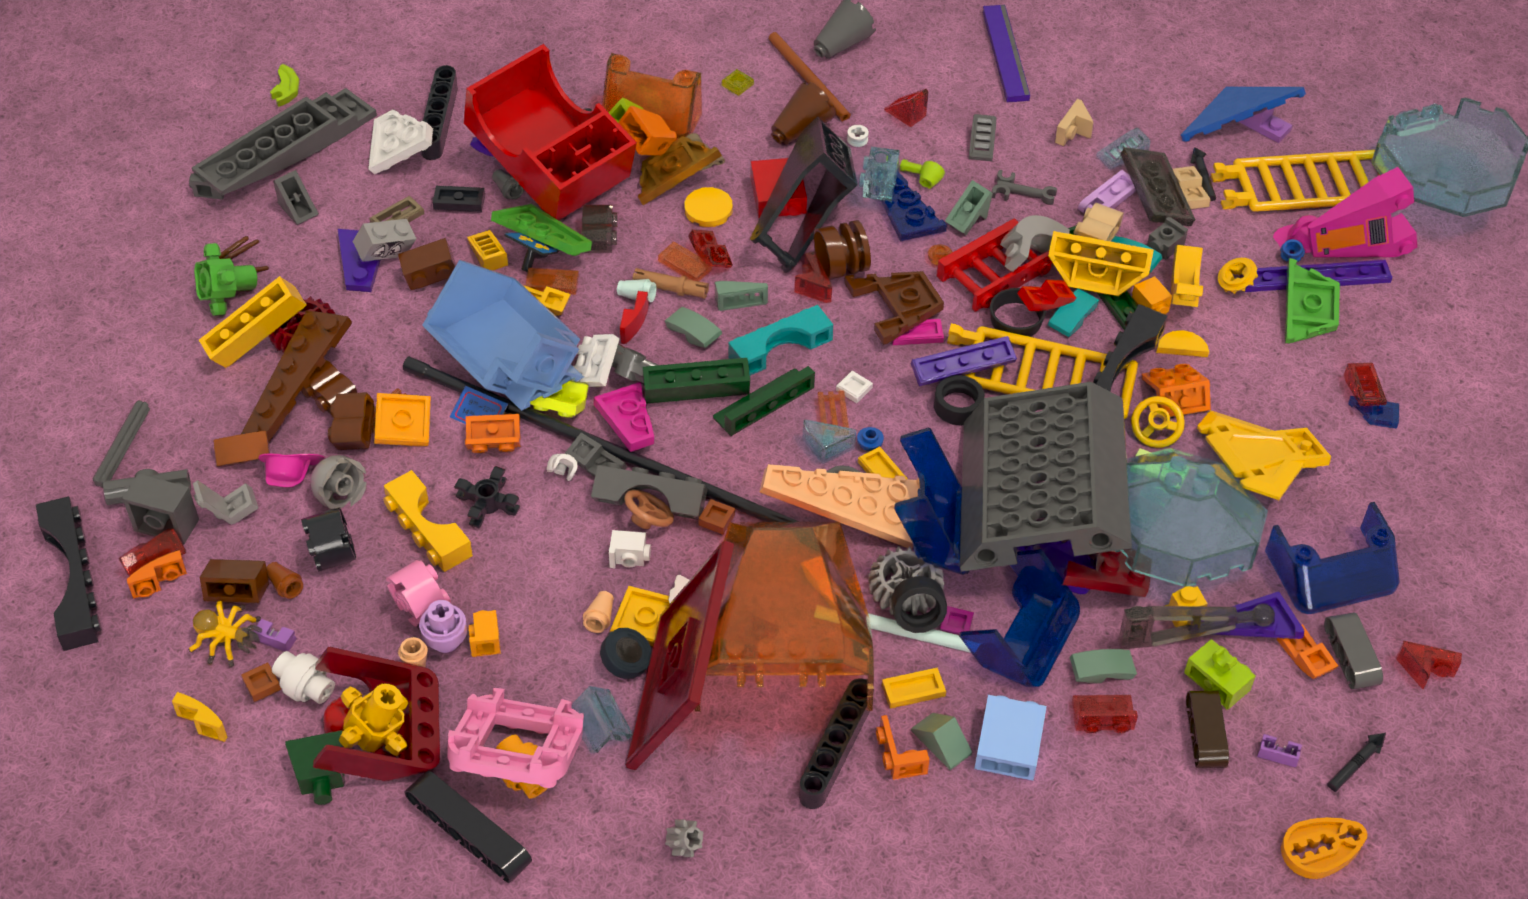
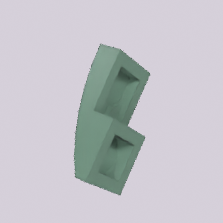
[665,307,722,348]
[1070,649,1137,684]

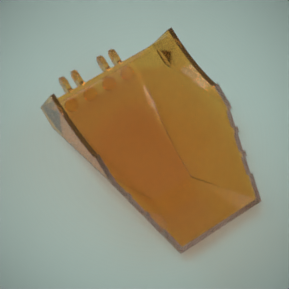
[694,522,874,712]

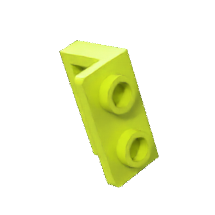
[530,380,589,417]

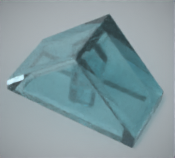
[802,419,856,464]

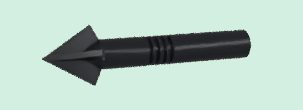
[1190,147,1216,201]
[1327,732,1386,792]

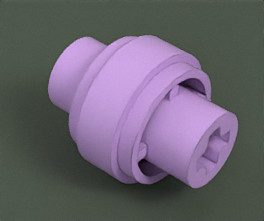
[419,600,467,653]

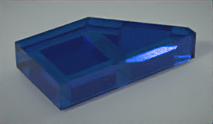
[1348,396,1399,429]

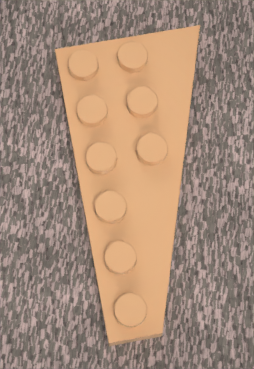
[759,464,927,549]

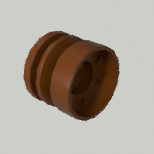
[814,220,871,280]

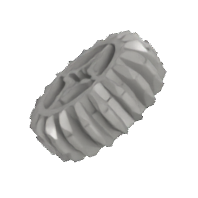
[868,546,944,615]

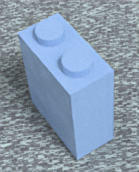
[974,695,1047,781]

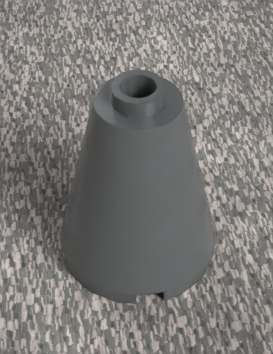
[814,0,876,58]

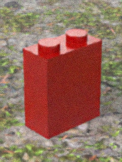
[750,158,807,218]

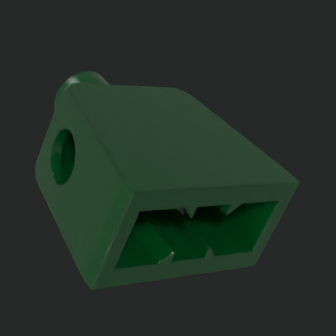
[285,730,345,805]

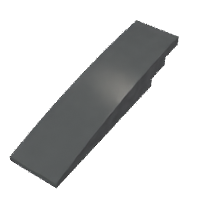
[192,88,377,195]

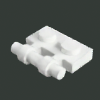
[572,334,619,387]

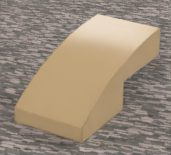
[1171,166,1210,210]

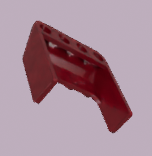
[313,647,440,781]

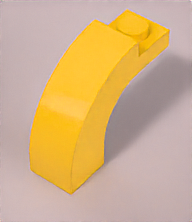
[1171,245,1203,307]

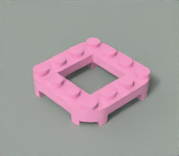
[447,688,584,788]

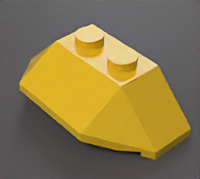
[1048,231,1154,297]

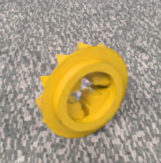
[1218,257,1258,294]

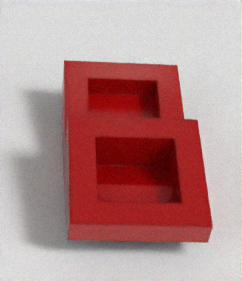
[1017,280,1076,311]
[620,291,649,344]

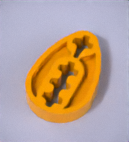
[1281,817,1367,879]

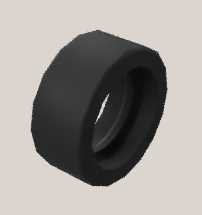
[934,375,985,426]
[891,576,947,633]

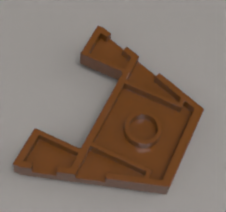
[844,271,944,345]

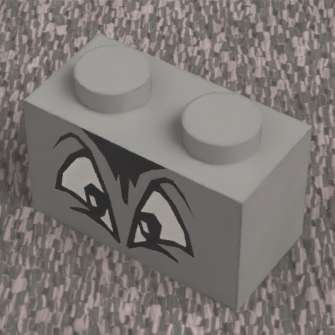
[353,219,416,262]

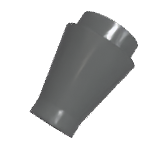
[492,169,524,200]

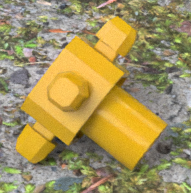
[339,684,408,756]

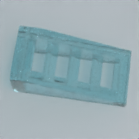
[1096,128,1151,170]

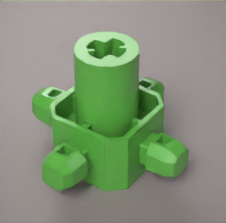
[194,243,257,316]

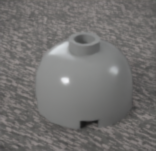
[310,455,367,509]

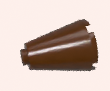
[771,81,836,145]

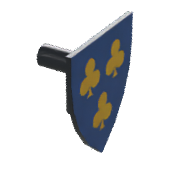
[504,233,560,272]

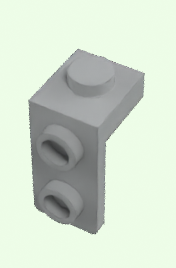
[193,480,259,525]

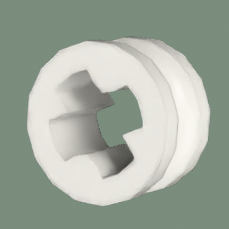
[847,125,869,147]

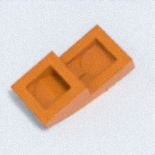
[1276,624,1338,679]

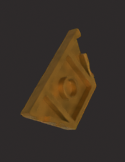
[638,136,722,205]

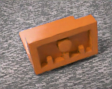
[1142,364,1211,417]

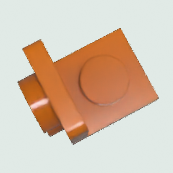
[876,715,930,780]

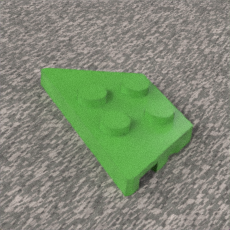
[1285,258,1340,344]

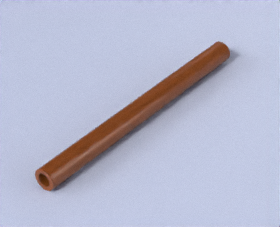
[768,32,851,122]

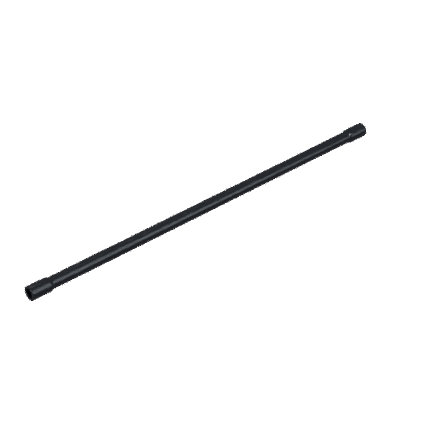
[403,356,830,548]

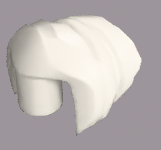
[547,453,577,481]

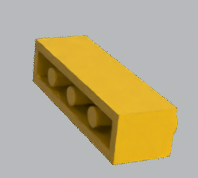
[199,276,306,368]

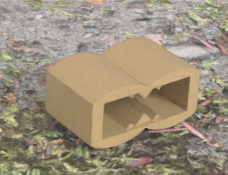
[1074,203,1124,242]

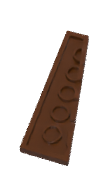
[241,310,352,442]

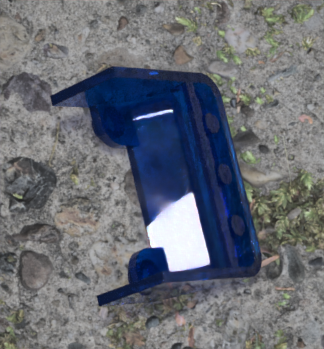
[1265,502,1400,614]
[959,549,1080,687]

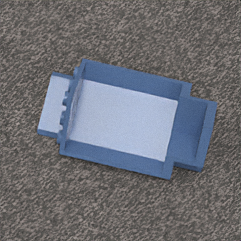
[422,260,584,411]

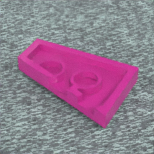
[594,382,654,452]

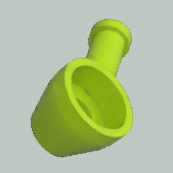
[900,159,945,189]

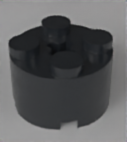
[301,507,356,572]

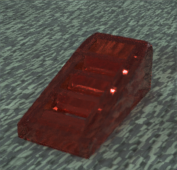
[1344,363,1387,406]

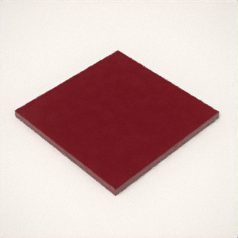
[625,540,734,770]

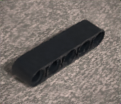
[421,65,458,160]
[799,678,874,809]
[404,770,532,883]

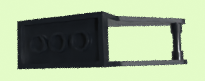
[750,116,858,273]

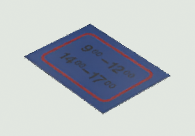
[450,386,508,424]

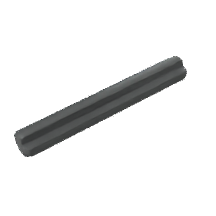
[92,400,150,488]

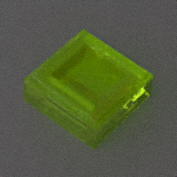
[722,69,754,96]

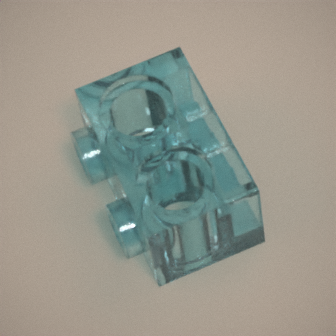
[859,146,900,201]

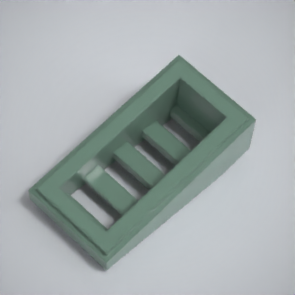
[715,281,768,311]

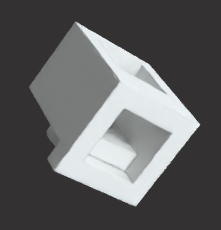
[609,530,651,568]

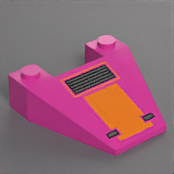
[1307,167,1418,257]

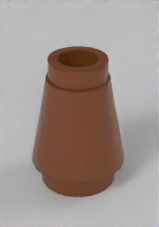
[266,562,303,599]

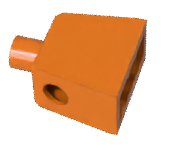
[618,106,677,156]

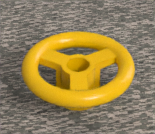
[1131,396,1185,448]

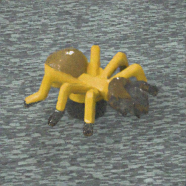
[188,601,262,667]

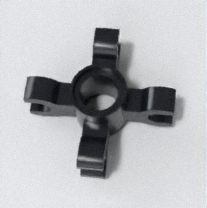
[454,466,520,528]

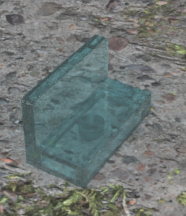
[572,686,632,753]

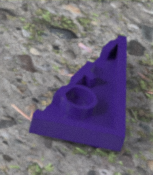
[1188,591,1305,639]

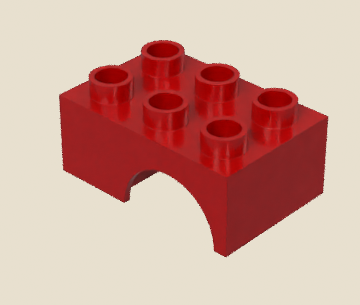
[464,44,637,221]

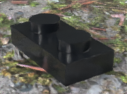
[432,185,485,212]

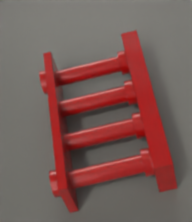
[937,218,1052,312]

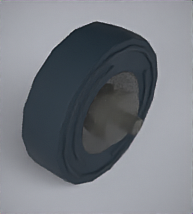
[600,628,652,679]

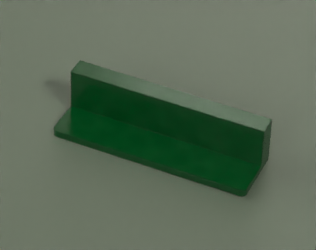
[643,358,751,404]
[713,366,815,436]

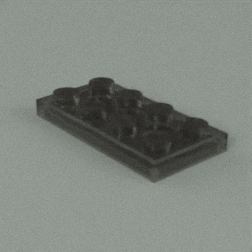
[1120,147,1196,227]

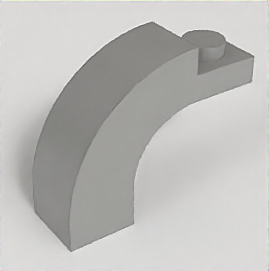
[1000,215,1070,272]

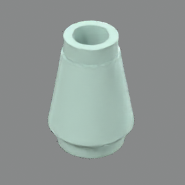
[617,279,656,302]

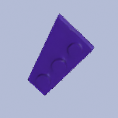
[338,229,381,292]

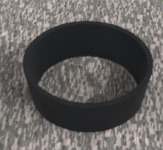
[990,288,1046,337]

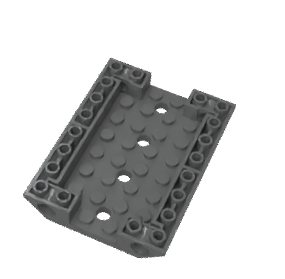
[960,382,1132,572]

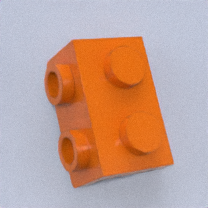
[465,414,521,453]

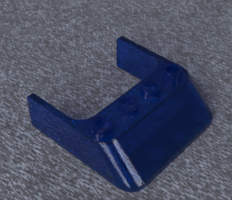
[894,427,969,575]

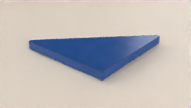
[1181,87,1306,142]

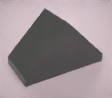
[273,170,319,225]

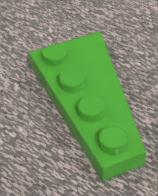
[491,204,592,256]

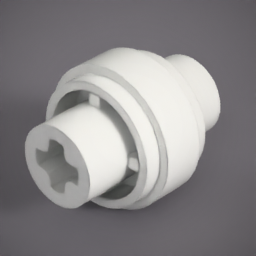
[272,651,335,704]

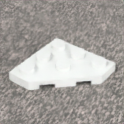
[369,110,433,175]

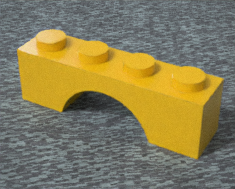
[383,470,473,572]

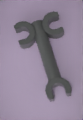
[992,170,1057,205]

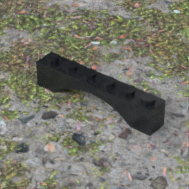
[1093,304,1168,392]
[36,496,102,651]

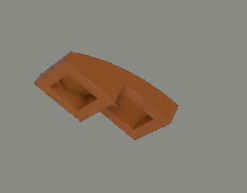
[213,431,270,467]

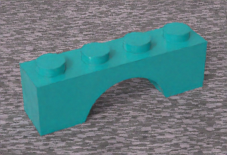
[728,305,834,376]

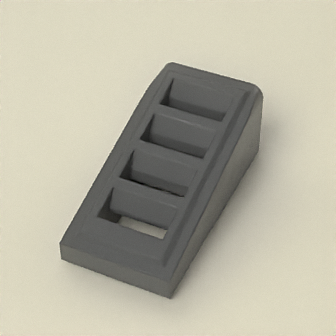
[969,114,997,162]

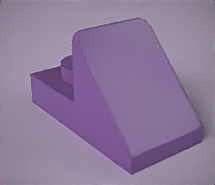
[1239,107,1292,143]

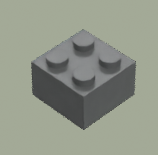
[122,473,199,545]

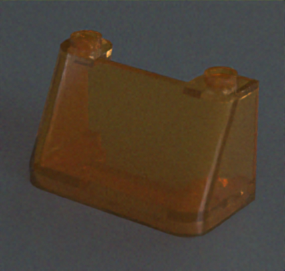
[602,53,702,140]

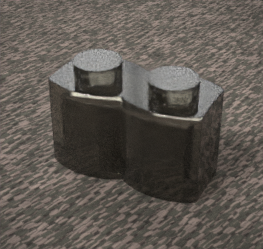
[581,205,618,253]

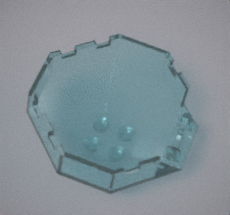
[1371,97,1528,217]
[1115,448,1268,587]

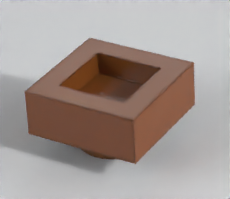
[699,499,735,535]
[241,662,281,702]

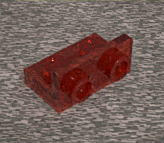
[1072,695,1138,734]

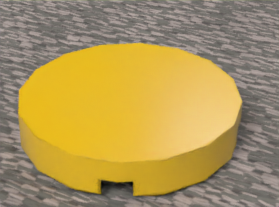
[684,187,733,227]

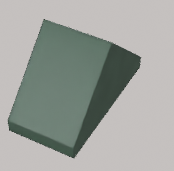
[911,713,972,770]

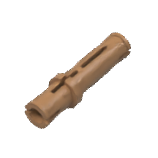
[632,268,709,299]

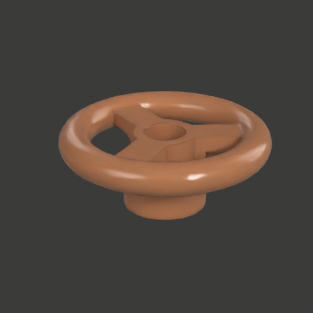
[624,490,674,529]

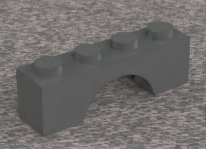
[591,462,708,520]

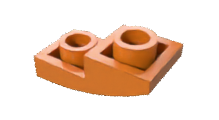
[126,550,187,599]

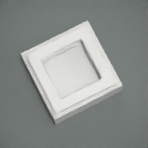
[836,371,873,403]

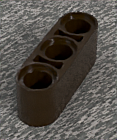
[1186,691,1229,768]

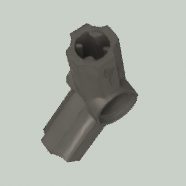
[612,343,658,383]

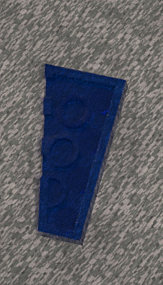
[868,164,947,241]

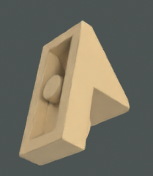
[1055,99,1093,146]

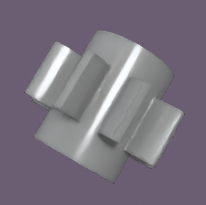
[665,819,704,857]

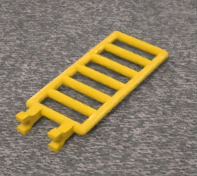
[1211,150,1388,212]
[947,323,1138,420]

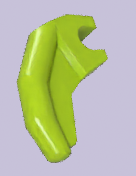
[270,64,299,107]

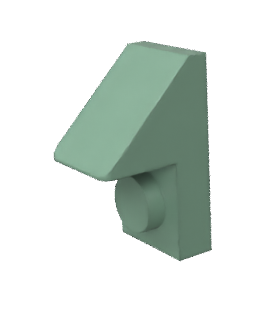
[945,180,993,235]

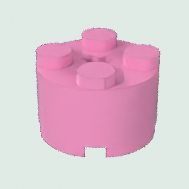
[386,560,451,627]

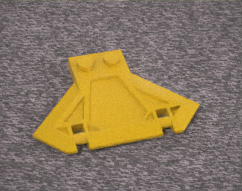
[1197,410,1331,500]

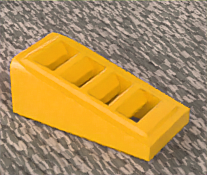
[467,230,508,271]

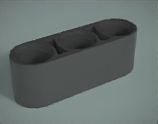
[1324,612,1383,689]

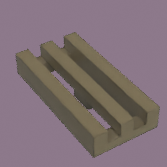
[369,196,424,223]

